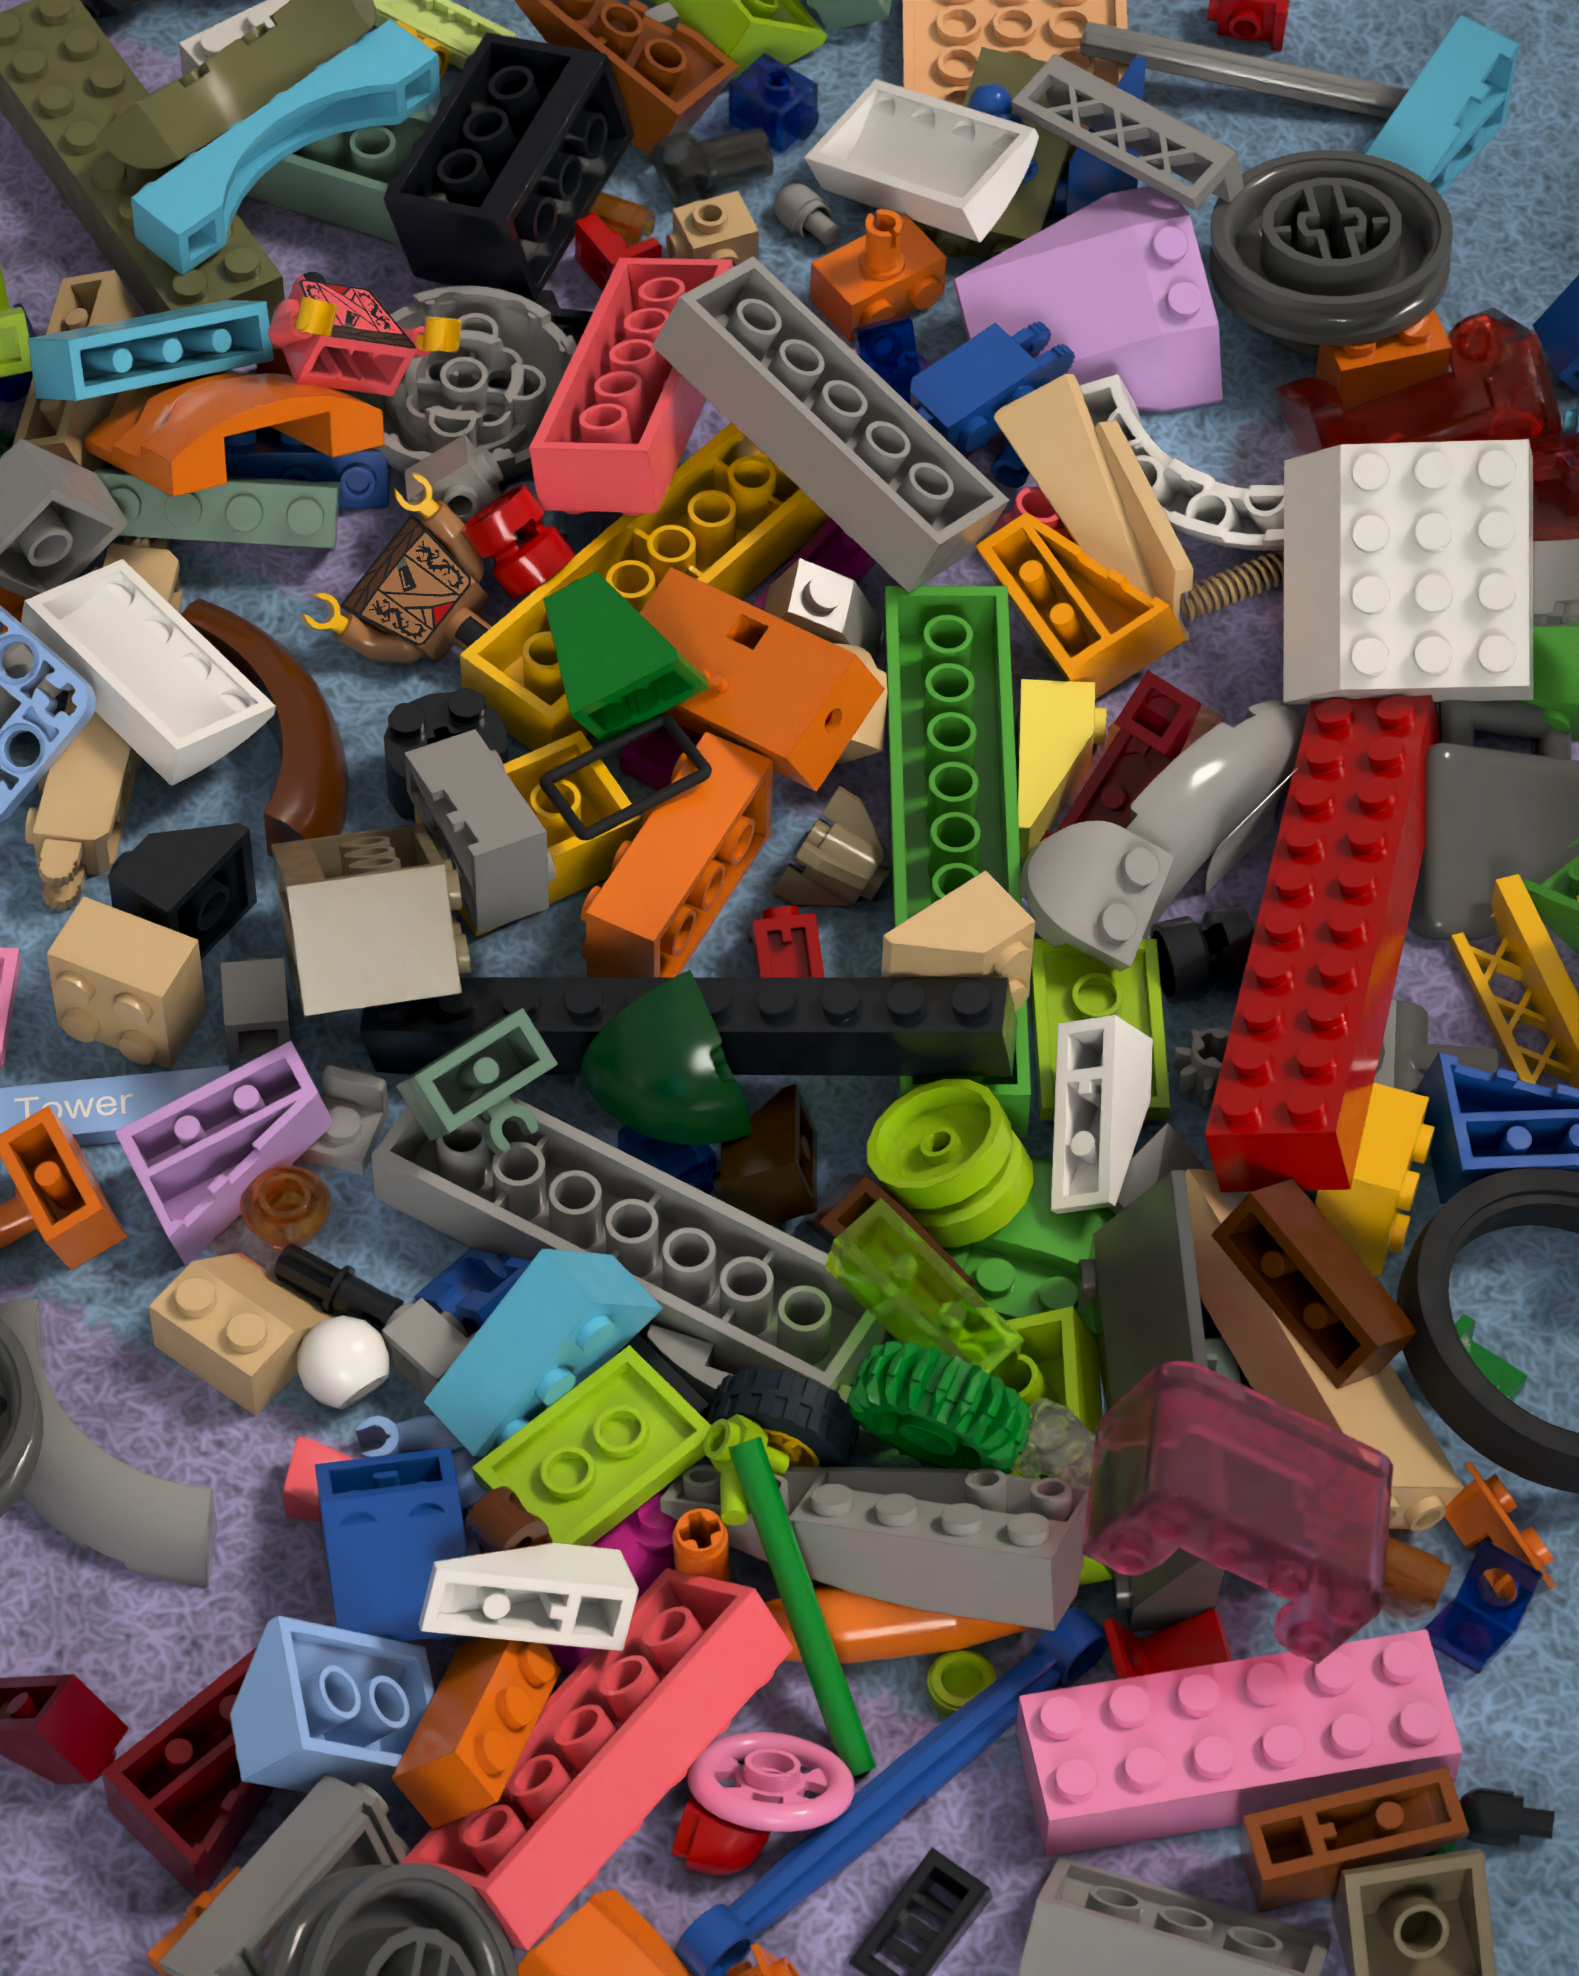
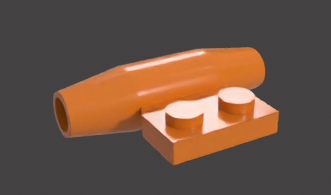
[764,1584,1033,1664]

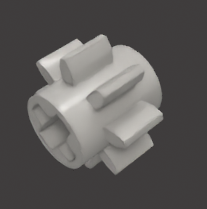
[1173,1025,1230,1107]

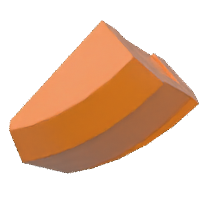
[517,1888,693,1976]

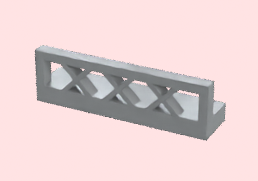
[1011,54,1244,211]

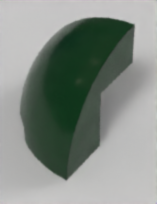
[580,970,752,1145]

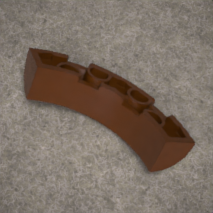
[181,598,348,857]

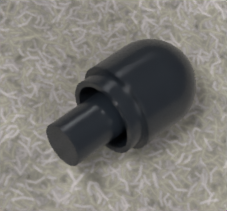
[1459,1788,1555,1848]

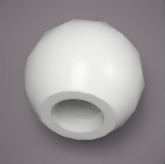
[297,1315,389,1409]

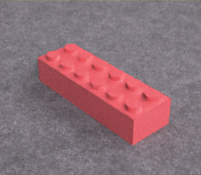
[529,258,733,516]
[400,1568,794,1951]

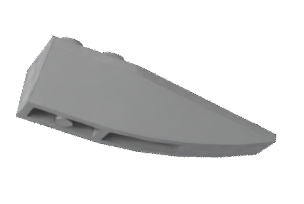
[660,1465,1096,1631]

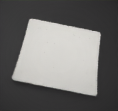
[1205,768,1298,894]

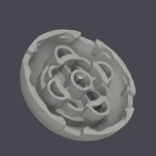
[345,286,577,483]

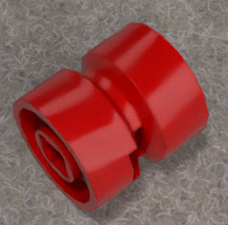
[461,484,575,600]

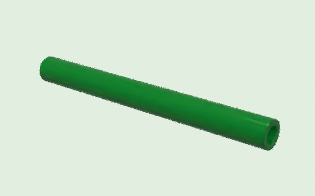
[728,1437,877,1776]

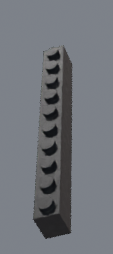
[360,977,1018,1076]

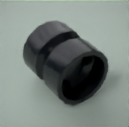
[1150,905,1254,1004]

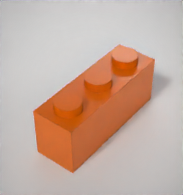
[391,1637,562,1830]

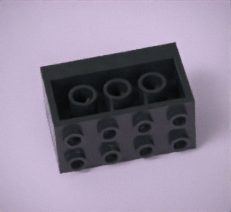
[383,32,635,302]

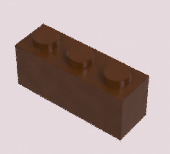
[1211,1178,1418,1389]

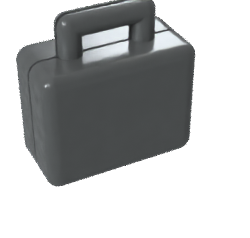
[1407,700,1579,941]

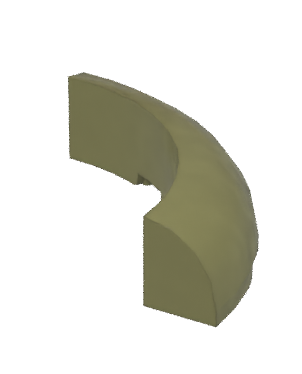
[96,0,376,169]

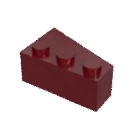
[101,1646,275,1898]

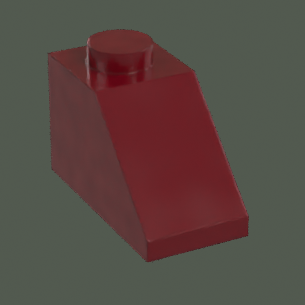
[0,1674,129,1784]

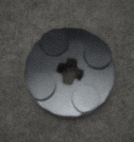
[384,688,509,821]

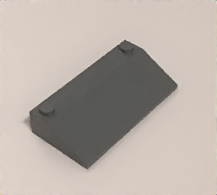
[1078,1170,1230,1632]

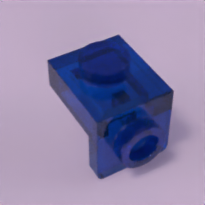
[854,315,931,405]

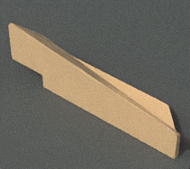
[993,374,1194,646]

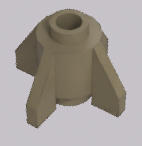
[772,786,890,906]

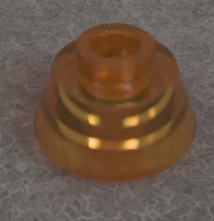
[240,1165,331,1251]

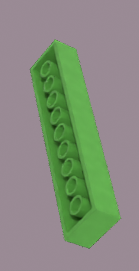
[883,586,1031,1138]

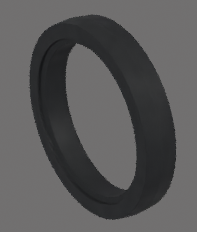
[1396,1168,1579,1493]

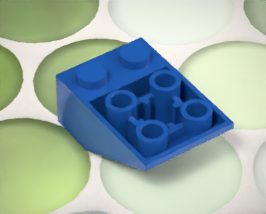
[314,1447,468,1642]

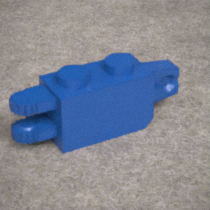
[910,321,1075,455]

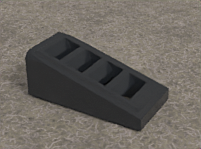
[849,1847,993,1976]

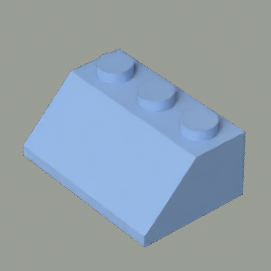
[230,1616,434,1807]

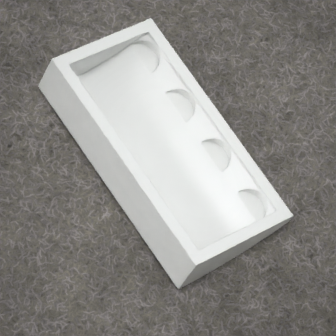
[804,79,1039,242]
[21,559,276,786]

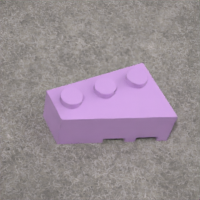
[115,1041,334,1265]

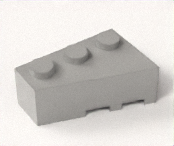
[404,729,556,933]

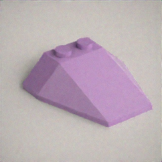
[953,186,1223,413]

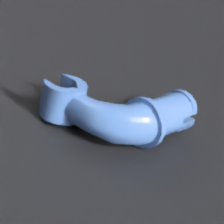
[355,1415,487,1521]

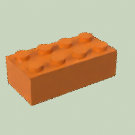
[581,732,773,977]

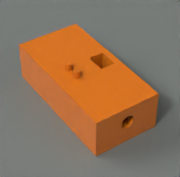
[640,567,885,792]

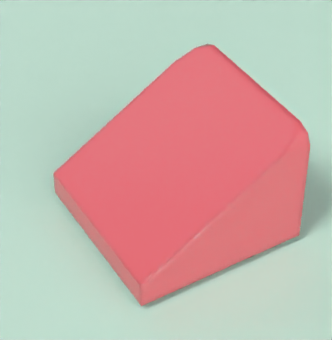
[283,1437,353,1522]

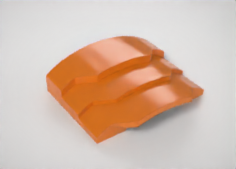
[84,369,385,497]

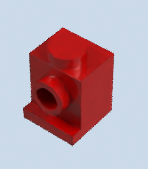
[1207,0,1290,52]

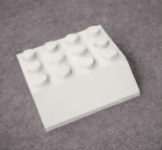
[1283,439,1533,705]

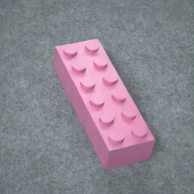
[1015,1629,1462,1857]

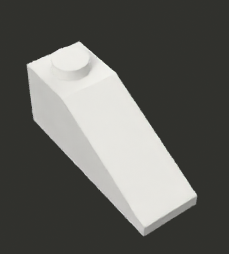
[1051,1015,1153,1214]
[418,1543,639,1651]

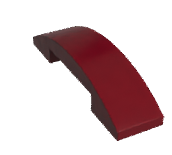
[1021,670,1202,872]

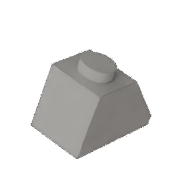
[764,558,883,662]

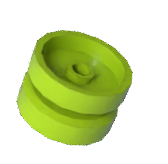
[867,1079,1034,1248]

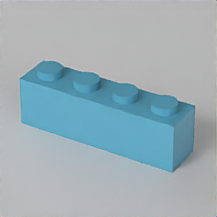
[28,300,274,401]

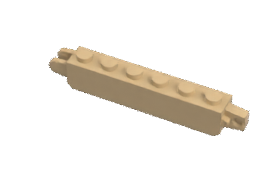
[25,536,183,911]

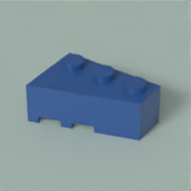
[1417,1052,1579,1204]

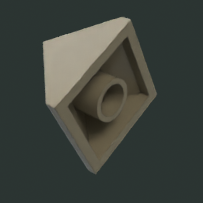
[1332,1848,1496,1976]

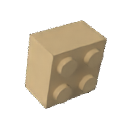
[46,896,207,1070]

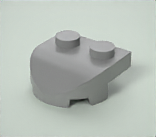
[1020,821,1175,972]

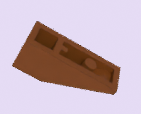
[1239,1766,1469,1913]

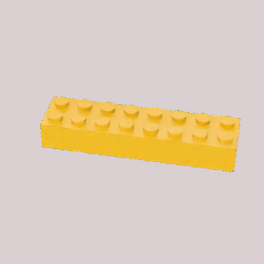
[460,422,830,751]

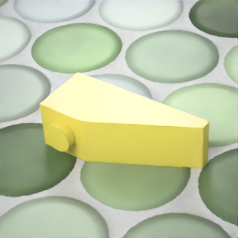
[1017,679,1107,863]

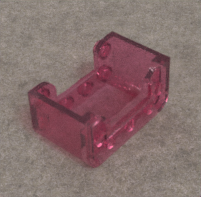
[1081,1361,1393,1664]

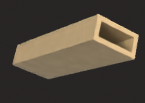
[1185,1169,1464,1532]

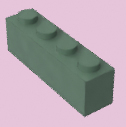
[94,467,340,549]

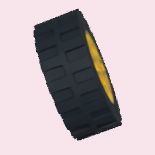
[706,1367,860,1467]

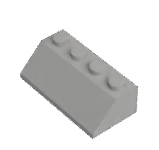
[1017,1856,1332,1976]

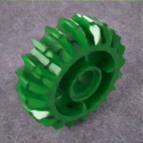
[847,1341,1032,1474]

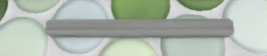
[1080,22,1409,120]

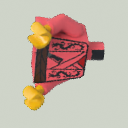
[268,272,461,397]

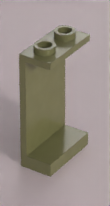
[925,47,1092,260]

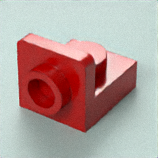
[575,213,662,292]
[747,906,825,978]

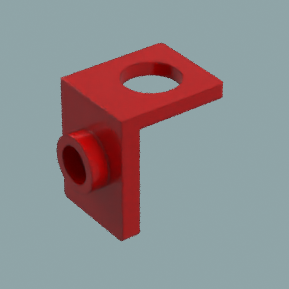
[1103,1608,1233,1680]

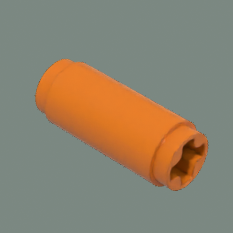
[672,1508,731,1583]

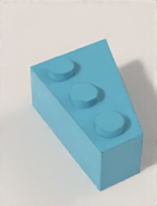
[1361,15,1519,195]
[423,1248,663,1457]

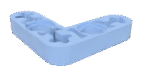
[0,605,96,824]

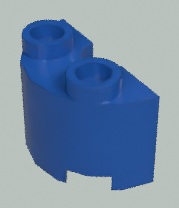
[414,1247,533,1337]

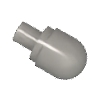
[773,184,841,246]

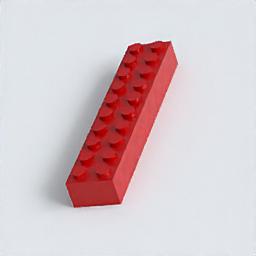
[1205,695,1440,1192]

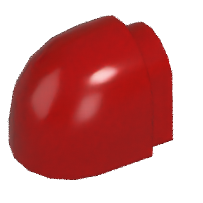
[671,1794,772,1877]

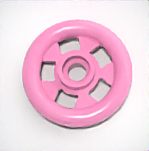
[687,1732,855,1832]

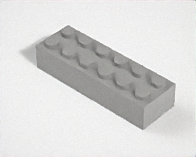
[652,256,1010,592]

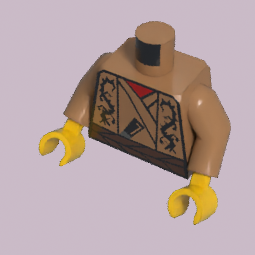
[300,472,492,664]

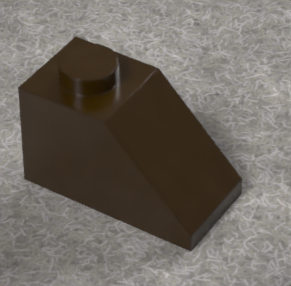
[713,1084,817,1225]

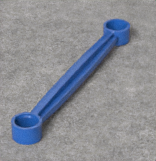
[674,1606,1109,1976]

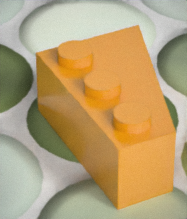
[975,512,1186,700]

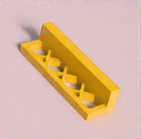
[1448,874,1579,1089]

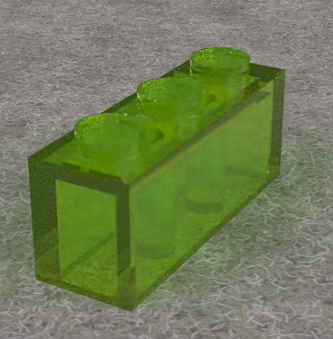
[825,1198,1025,1378]

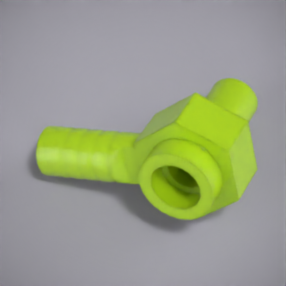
[704,1414,789,1526]

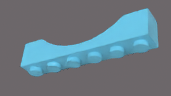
[131,19,440,276]

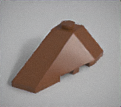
[515,0,740,161]

